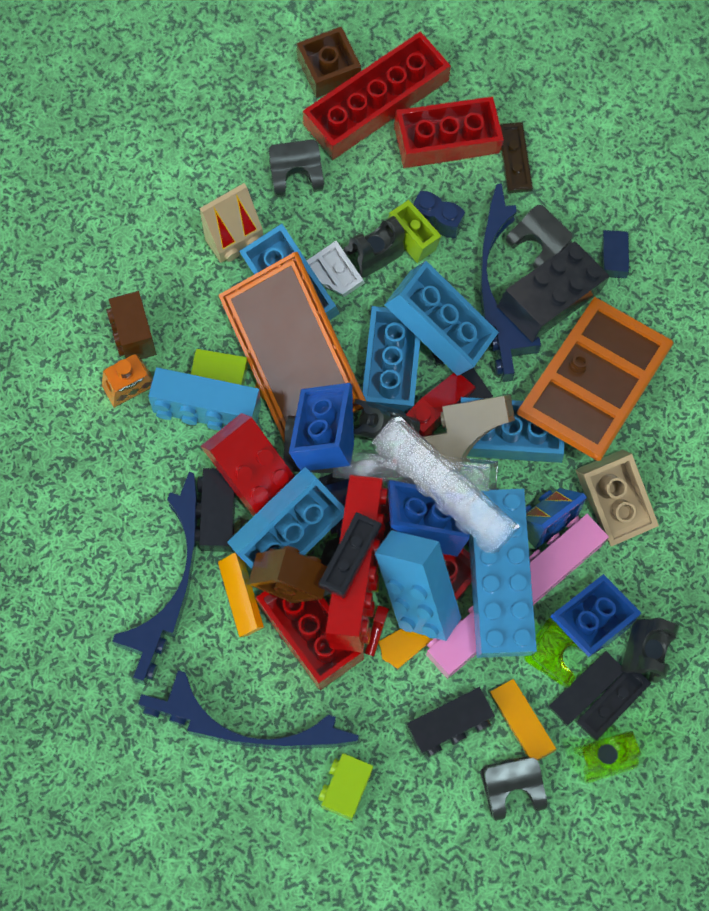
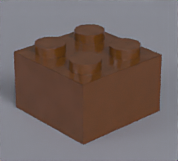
[296,26,361,98]
[106,291,157,359]
[248,546,328,603]

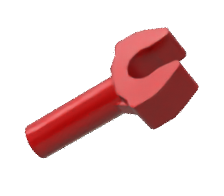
[364,605,389,656]

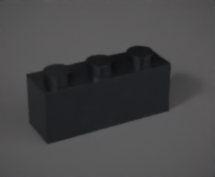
[195,468,236,552]
[406,687,495,758]

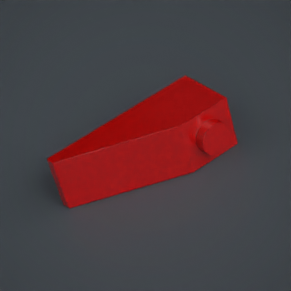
[404,373,476,438]

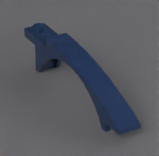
[480,183,541,382]
[112,472,197,685]
[138,670,359,750]

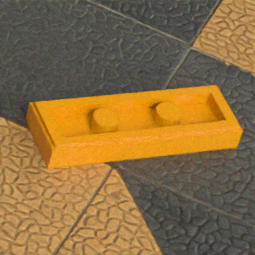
[218,553,264,637]
[490,679,556,761]

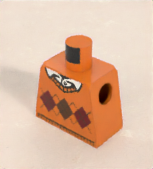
[102,354,153,407]

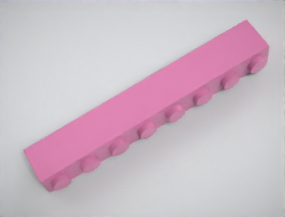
[426,514,609,679]

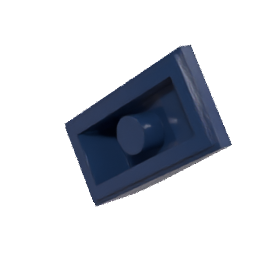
[602,230,629,279]

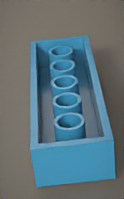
[466,489,537,658]

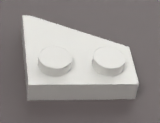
[307,241,365,297]

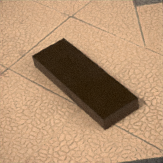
[500,122,533,194]

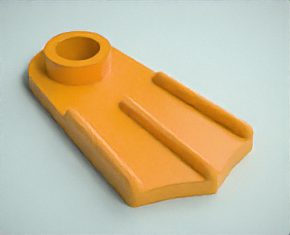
[379,629,433,669]

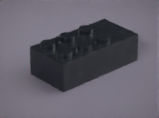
[497,241,610,342]

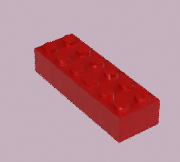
[303,31,451,160]
[325,475,389,652]

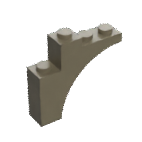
[415,394,515,492]

